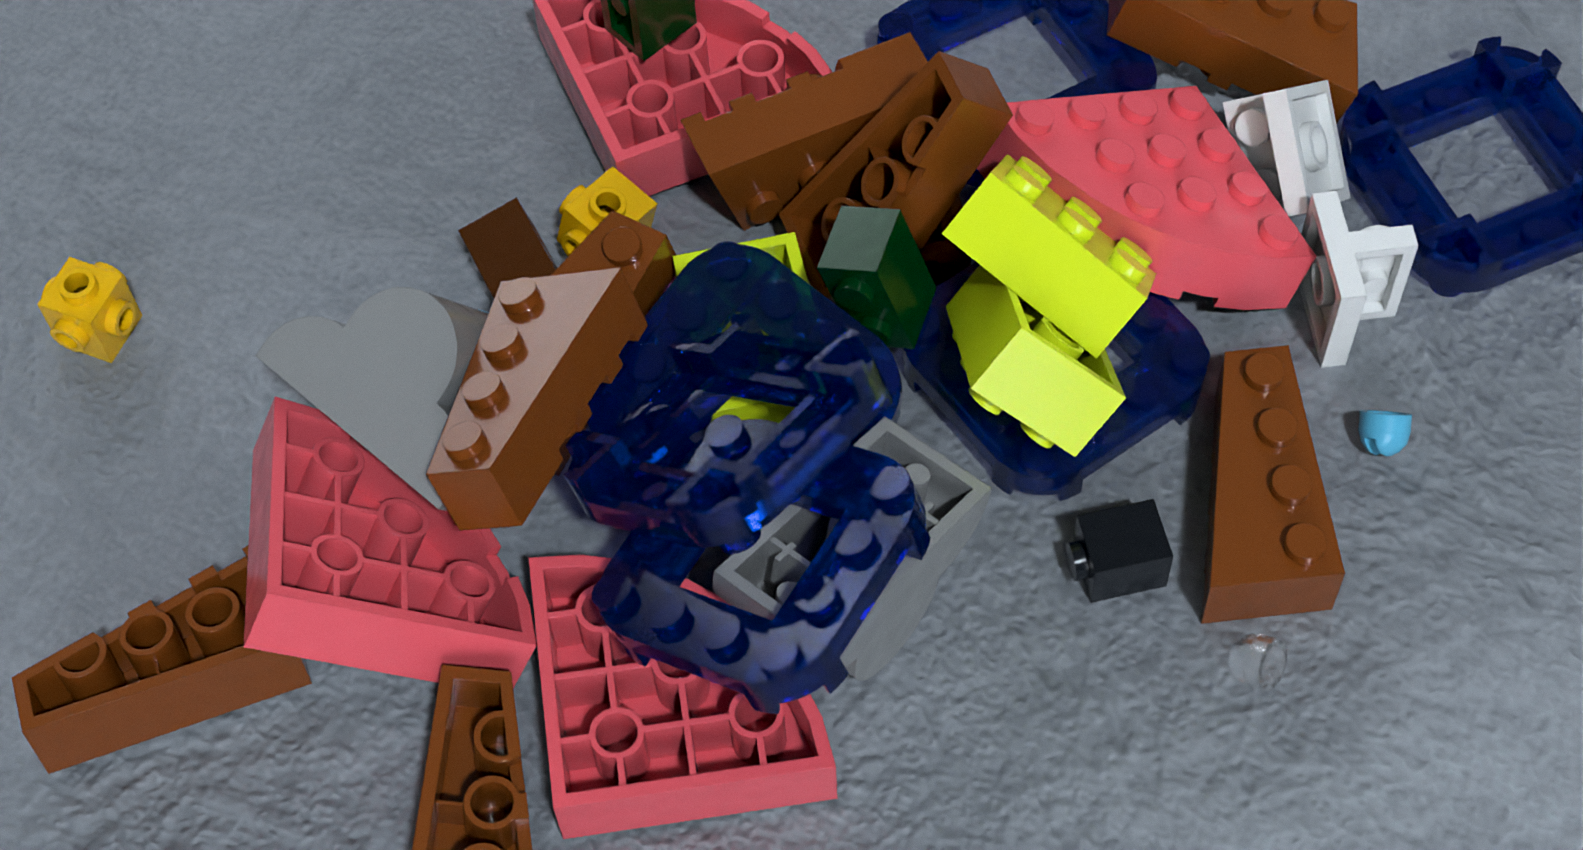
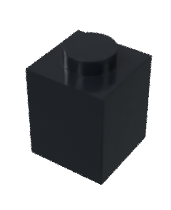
[1065,499,1173,603]

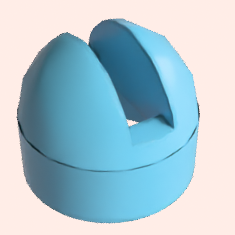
[1358,410,1412,457]

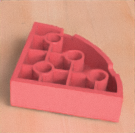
[532,0,832,196]
[977,86,1317,310]
[244,396,537,688]
[528,555,838,839]

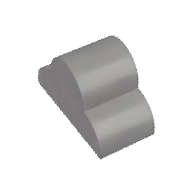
[255,287,488,511]
[712,417,992,681]

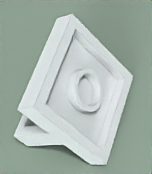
[1223,80,1351,217]
[1299,191,1419,368]

